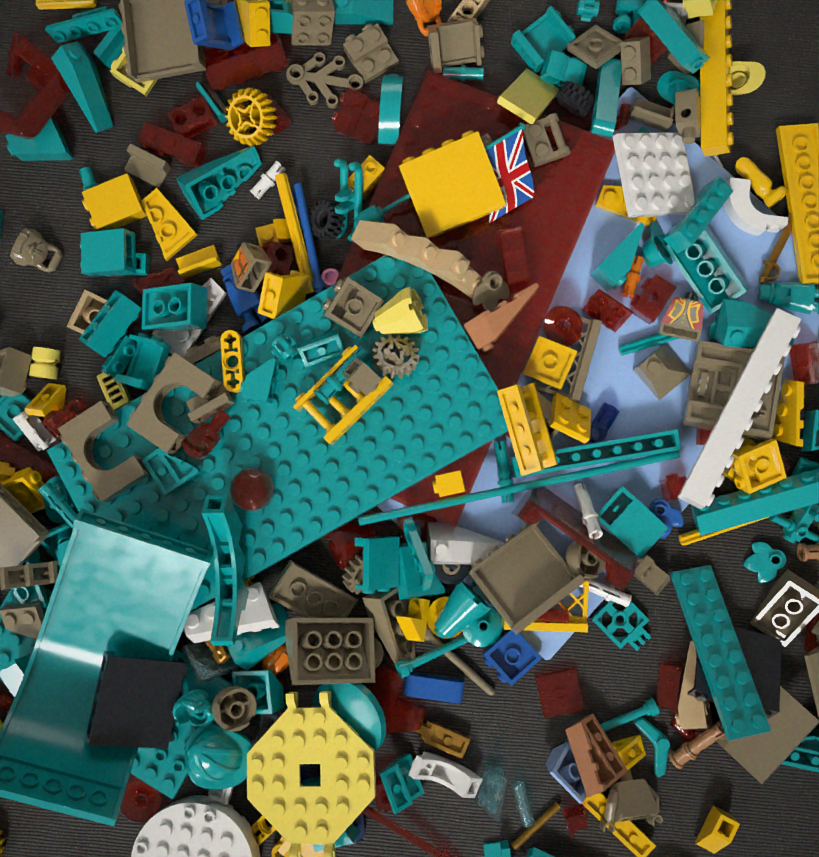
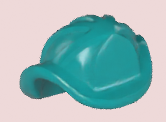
[185,723,253,789]

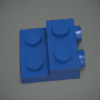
[482,630,542,686]

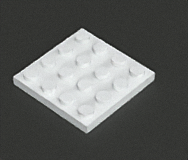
[613,132,696,218]

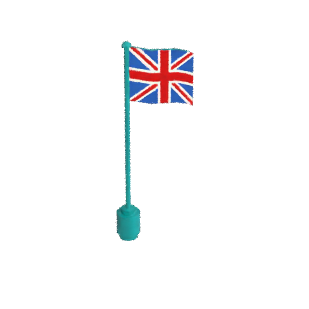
[354,123,534,226]

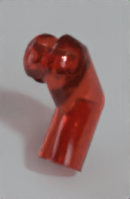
[614,103,631,131]

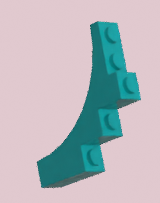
[202,494,249,646]

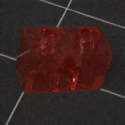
[629,274,677,325]

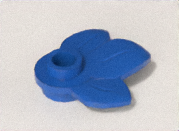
[649,498,683,539]

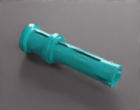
[313,346,371,405]

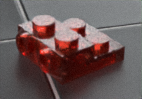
[332,88,380,145]

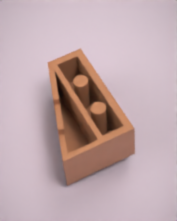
[565,714,628,798]

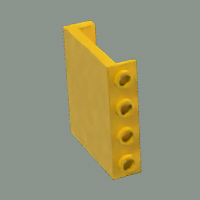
[399,130,507,239]

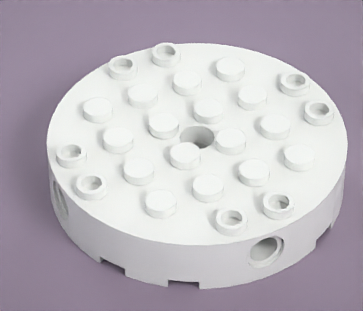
[131,795,260,857]

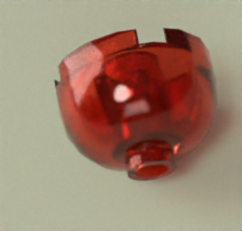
[230,468,275,511]

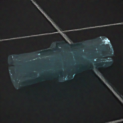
[512,781,535,827]

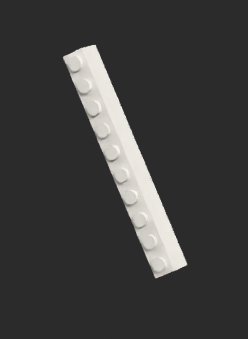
[678,308,801,509]

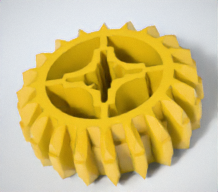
[224,88,278,146]

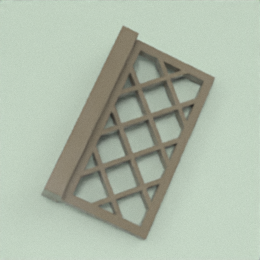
[533,311,602,403]

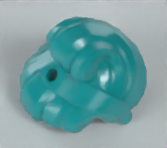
[173,689,215,726]

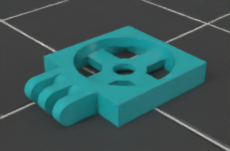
[590,590,651,651]

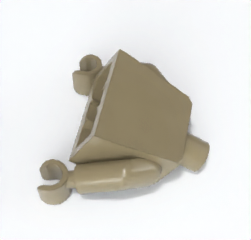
[599,769,663,833]

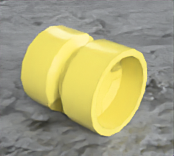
[29,347,61,379]

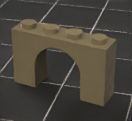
[126,352,222,455]
[58,401,151,502]

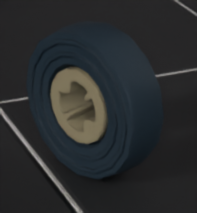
[434,564,470,584]

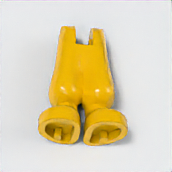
[735,157,788,209]

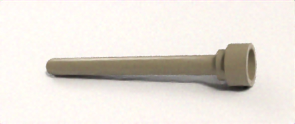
[425,624,495,696]

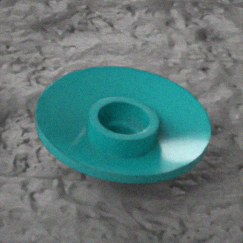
[462,607,503,647]

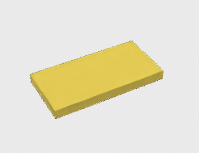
[497,68,560,125]

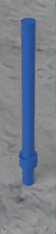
[294,183,325,295]

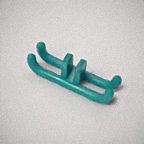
[334,158,363,242]

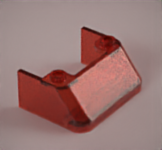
[0,37,70,140]

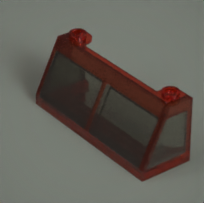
[511,486,637,592]

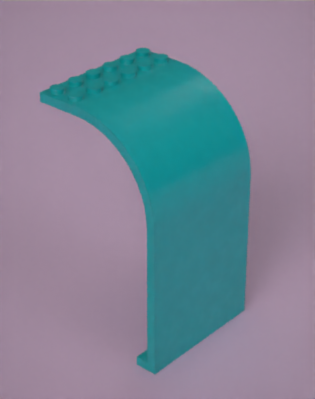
[0,508,213,826]

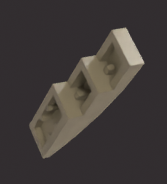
[0,561,60,590]

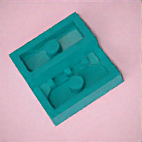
[379,753,424,814]

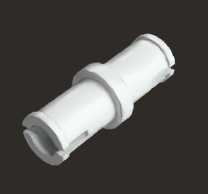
[250,161,286,200]

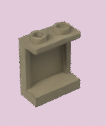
[427,18,484,74]

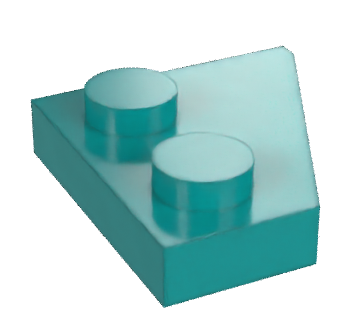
[141,448,201,496]

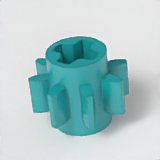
[576,0,600,22]
[271,334,298,361]

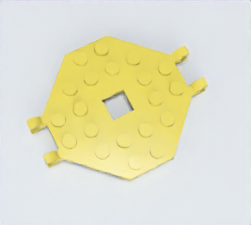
[247,691,376,857]

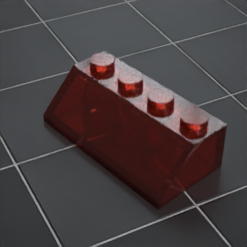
[204,33,289,91]

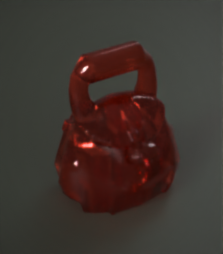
[42,399,89,442]

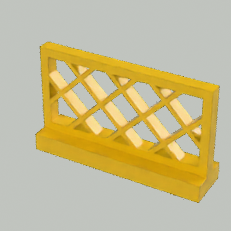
[502,580,589,632]

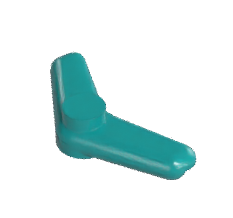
[635,717,670,777]

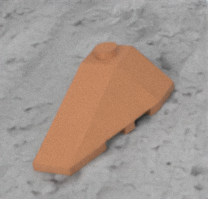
[464,283,539,353]

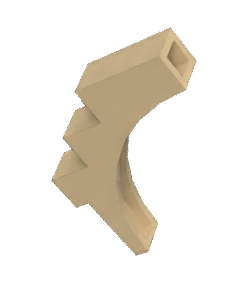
[351,220,482,299]

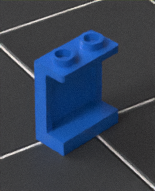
[184,0,244,50]

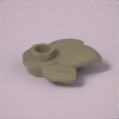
[472,271,509,313]

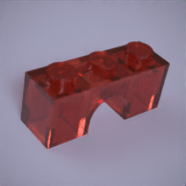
[137,122,207,168]

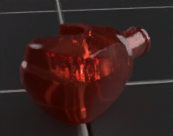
[181,409,231,460]

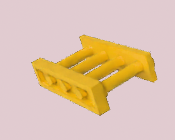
[293,345,394,445]
[497,383,558,476]

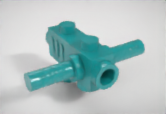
[769,503,819,543]

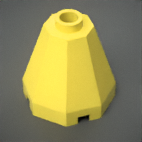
[373,287,428,334]

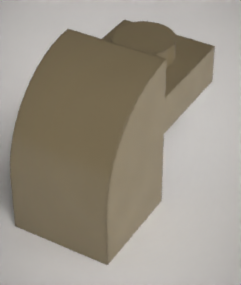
[629,556,671,596]

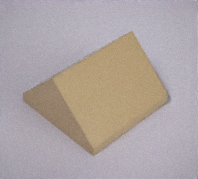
[66,290,107,334]

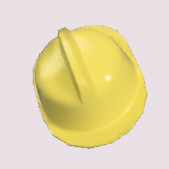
[729,61,766,95]

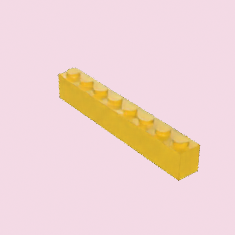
[700,0,734,157]

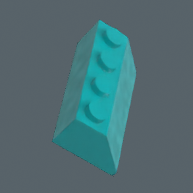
[665,226,750,314]

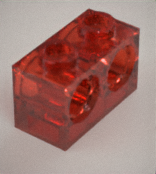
[167,96,218,142]
[260,241,294,285]

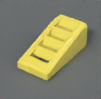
[96,373,133,411]

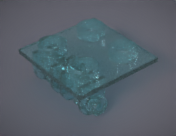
[478,764,508,822]

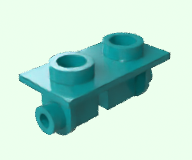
[101,336,136,378]

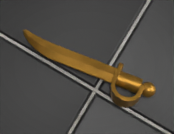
[758,212,792,284]

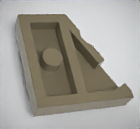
[0,603,44,640]

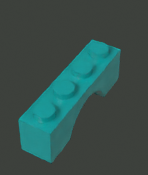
[663,176,733,254]

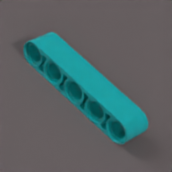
[591,58,622,137]

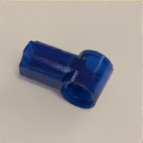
[588,402,619,443]

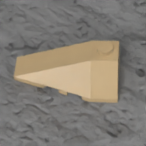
[676,641,713,729]

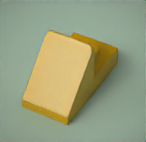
[255,219,292,249]
[25,383,66,417]
[396,598,430,642]
[611,735,646,770]

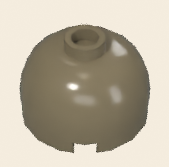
[565,537,607,579]
[212,685,257,732]

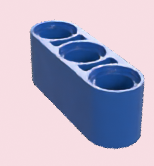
[403,672,465,703]

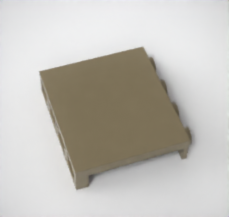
[119,0,207,83]
[0,483,50,587]
[469,521,585,635]

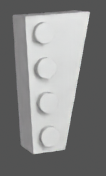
[184,582,279,643]

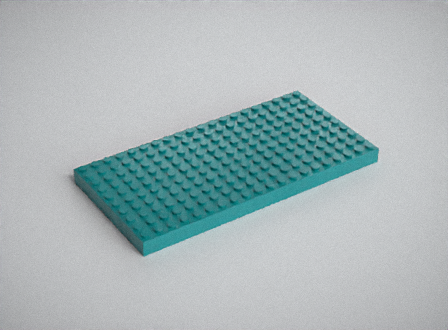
[47,255,508,612]

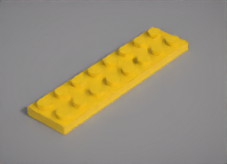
[776,123,819,284]

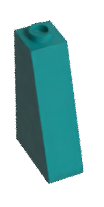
[637,0,710,74]

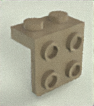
[290,0,335,45]

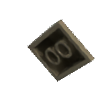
[750,569,819,647]

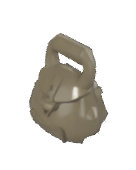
[10,228,63,272]

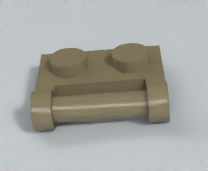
[522,113,571,167]

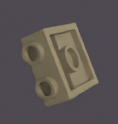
[343,23,399,84]
[322,277,384,338]
[182,336,221,365]

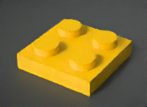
[523,336,578,390]
[550,393,591,444]

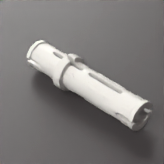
[573,483,603,539]
[579,578,632,607]

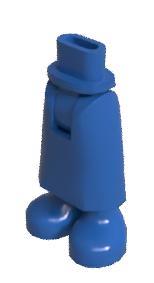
[220,264,274,334]

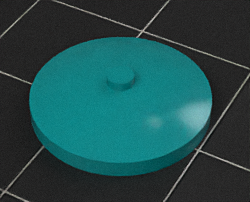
[312,683,386,752]

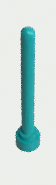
[395,626,486,678]
[565,698,660,743]

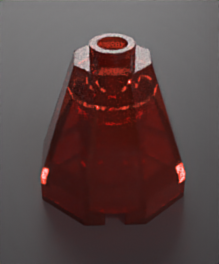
[325,524,377,570]

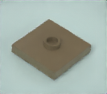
[567,25,622,69]

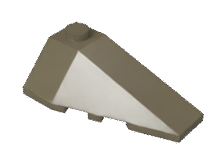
[363,587,416,664]

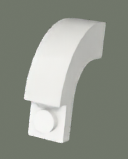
[724,177,788,236]
[408,752,483,798]

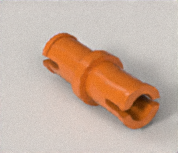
[621,255,644,299]

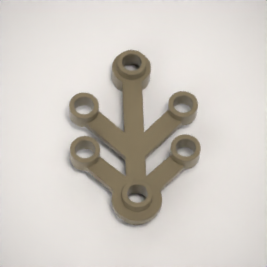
[286,52,363,109]

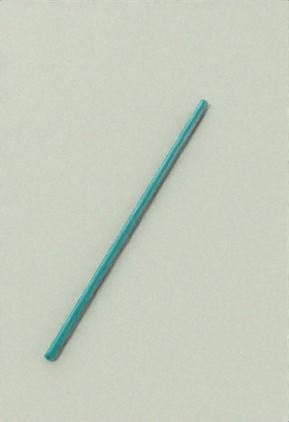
[358,450,680,525]

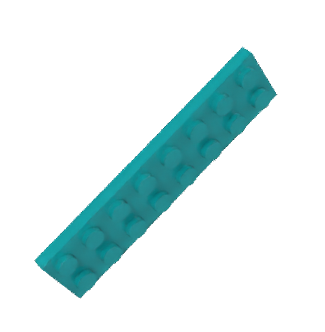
[670,565,771,741]

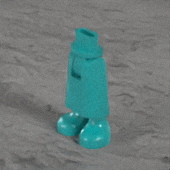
[613,0,651,35]
[758,282,819,314]

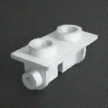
[13,410,56,451]

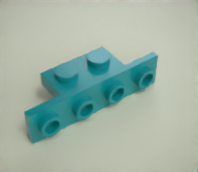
[45,6,123,43]

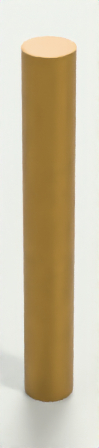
[511,801,562,850]

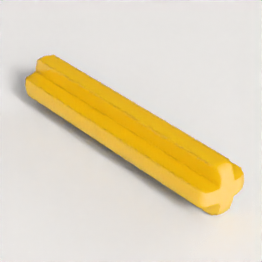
[36,0,97,9]

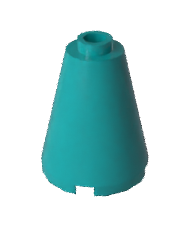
[434,580,491,638]

